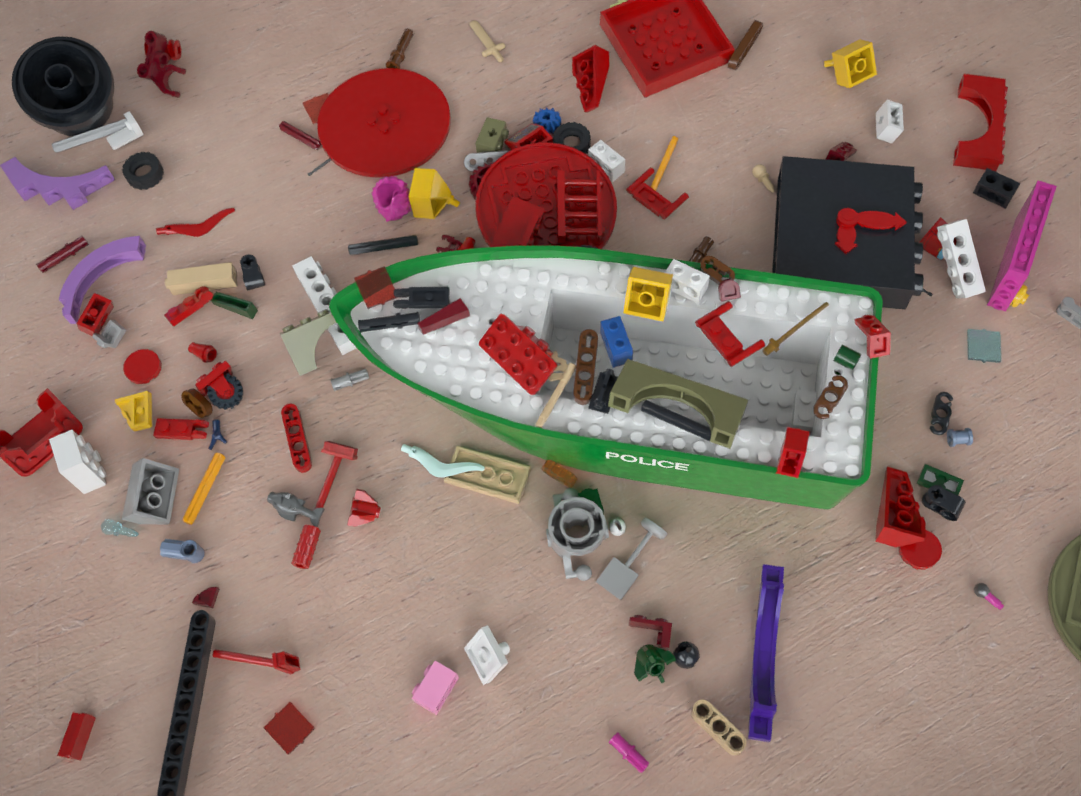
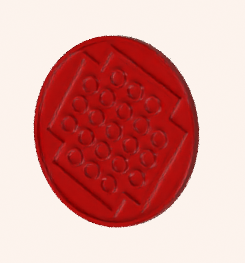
[317,68,451,178]
[475,142,617,249]

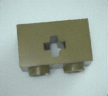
[475,117,509,153]

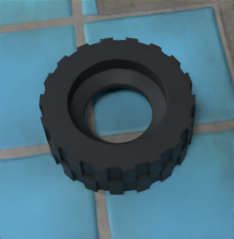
[553,122,591,154]
[122,152,164,190]

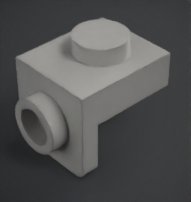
[92,319,127,348]

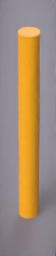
[650,136,678,191]

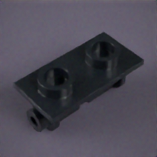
[588,369,618,414]

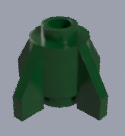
[634,644,676,684]

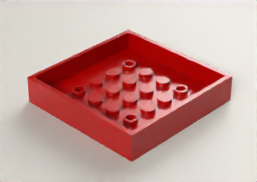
[600,0,735,98]

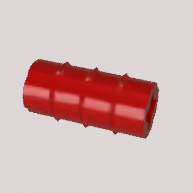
[291,525,321,569]

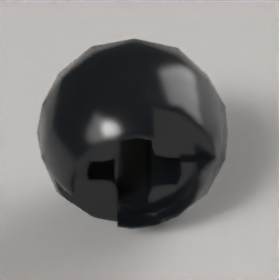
[673,641,700,669]

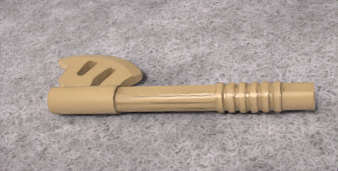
[535,351,576,428]

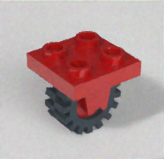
[195,360,243,410]

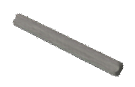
[52,118,127,153]

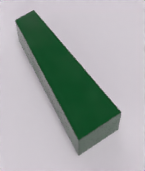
[210,292,258,320]

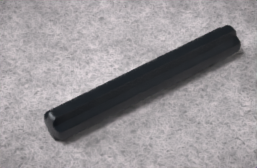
[348,235,418,255]
[641,400,715,444]

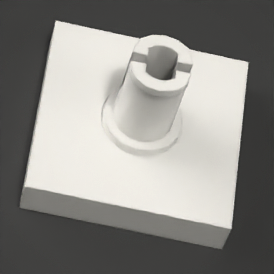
[464,626,510,685]

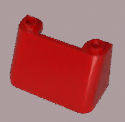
[0,388,83,477]

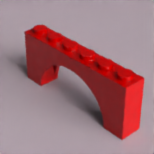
[953,74,1008,171]

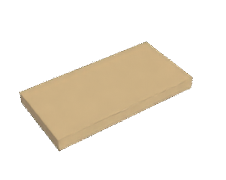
[444,446,531,504]

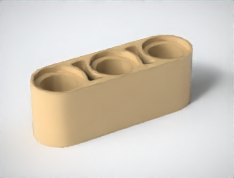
[691,699,747,756]

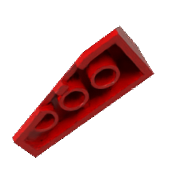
[572,45,610,113]
[875,466,926,547]

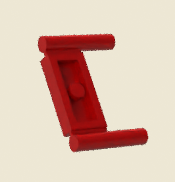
[626,167,689,220]
[695,301,765,367]

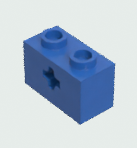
[600,316,633,368]

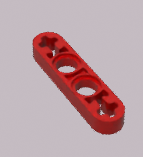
[281,403,312,473]

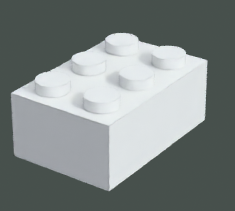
[49,430,106,494]

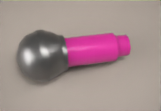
[974,583,1004,610]

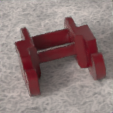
[436,235,462,253]

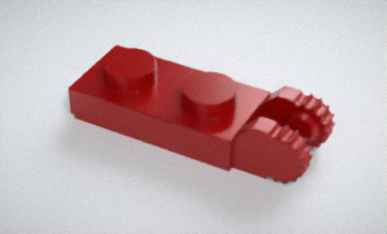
[164,286,213,326]
[153,418,209,440]

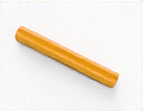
[182,452,225,525]

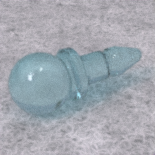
[101,519,138,537]

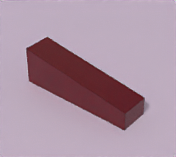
[417,298,470,335]

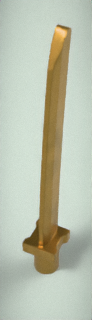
[762,302,829,356]

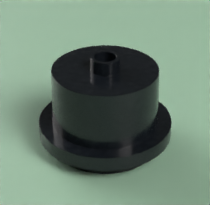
[12,36,114,136]

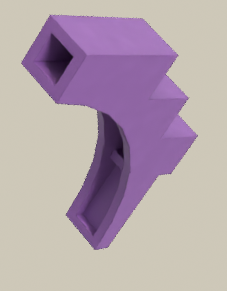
[0,157,115,210]

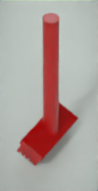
[314,441,358,509]
[212,649,301,675]

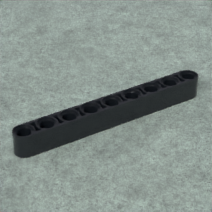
[157,610,216,796]

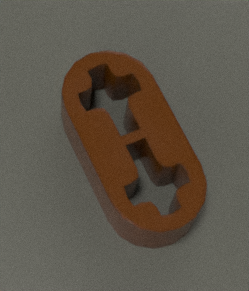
[700,256,735,285]
[181,388,213,418]

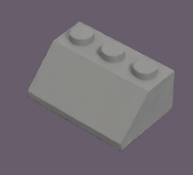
[122,458,179,525]

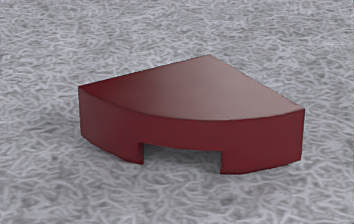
[192,587,220,608]

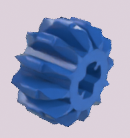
[533,107,562,135]

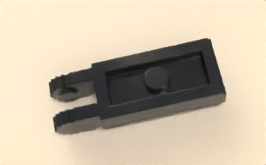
[393,287,450,309]

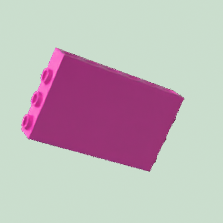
[987,180,1057,312]

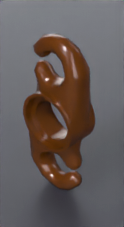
[813,375,848,419]

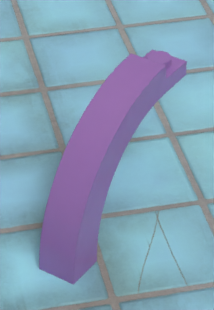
[59,236,146,324]

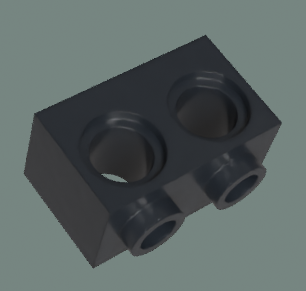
[973,168,1021,209]

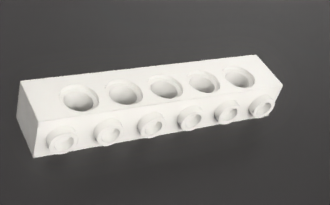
[292,256,356,356]

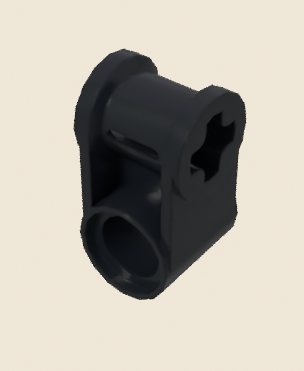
[240,254,265,291]
[922,485,966,521]

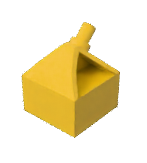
[824,39,877,88]
[409,168,460,219]
[623,267,673,321]

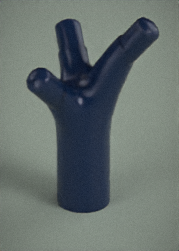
[208,420,227,450]

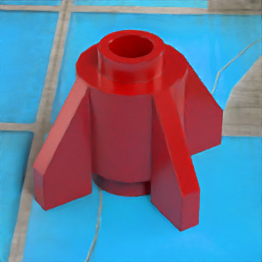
[347,489,381,527]

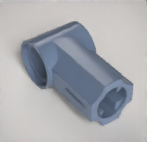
[160,539,205,563]

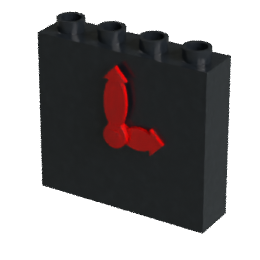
[772,156,924,310]

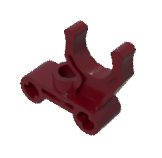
[137,31,186,98]

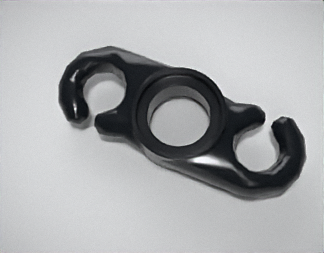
[929,392,953,435]

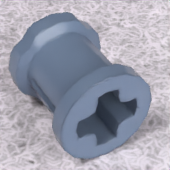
[947,428,973,447]

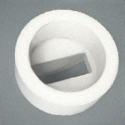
[609,518,626,536]

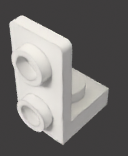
[106,111,144,150]

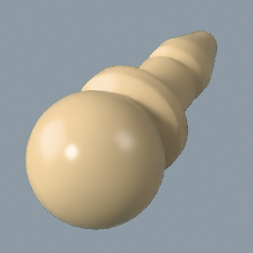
[752,164,775,193]

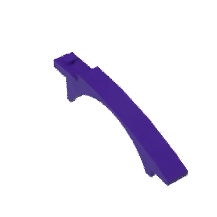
[748,564,784,742]

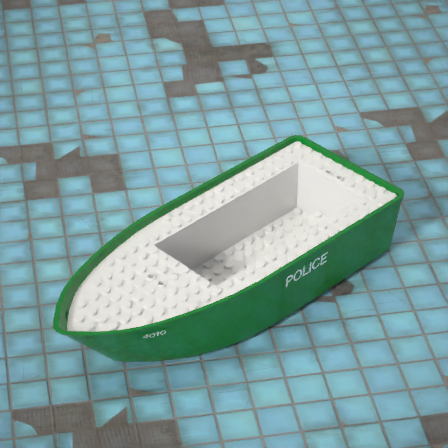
[329,246,883,510]

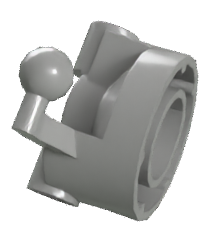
[546,488,609,581]

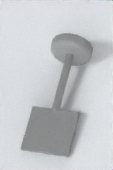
[596,517,667,600]

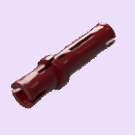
[36,236,89,273]

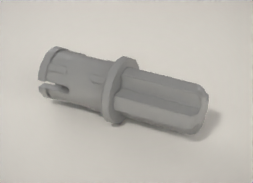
[331,369,369,391]

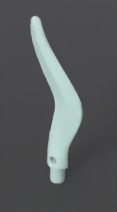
[401,444,485,478]

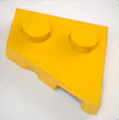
[115,391,152,432]

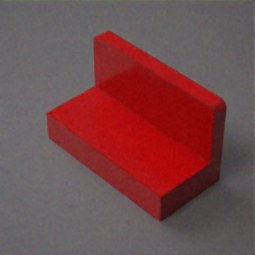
[57,712,96,761]

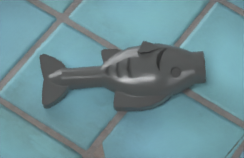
[267,492,325,527]

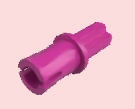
[609,732,649,773]

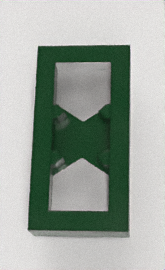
[916,464,964,495]

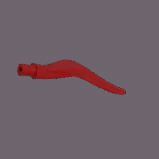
[156,208,235,237]

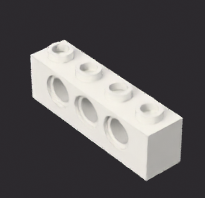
[937,219,986,299]

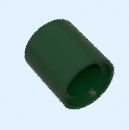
[833,344,862,371]

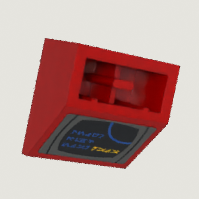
[504,123,553,150]

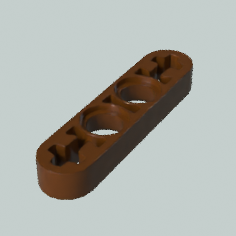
[728,20,763,71]
[573,329,598,405]

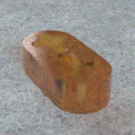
[541,460,578,488]

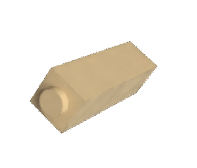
[165,262,237,295]

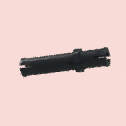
[358,312,420,333]

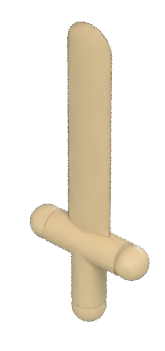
[469,21,505,62]

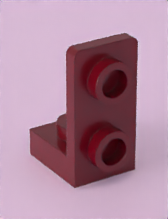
[825,142,857,161]
[629,615,672,651]

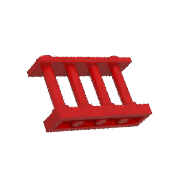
[556,170,605,244]

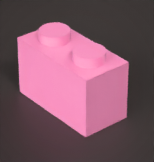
[412,661,459,715]

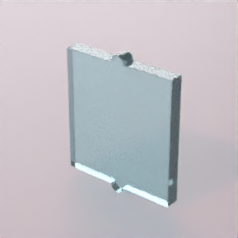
[967,329,1001,363]

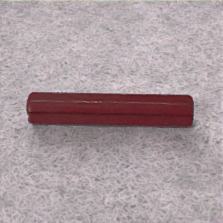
[279,121,321,150]

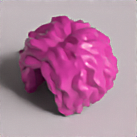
[372,176,411,222]

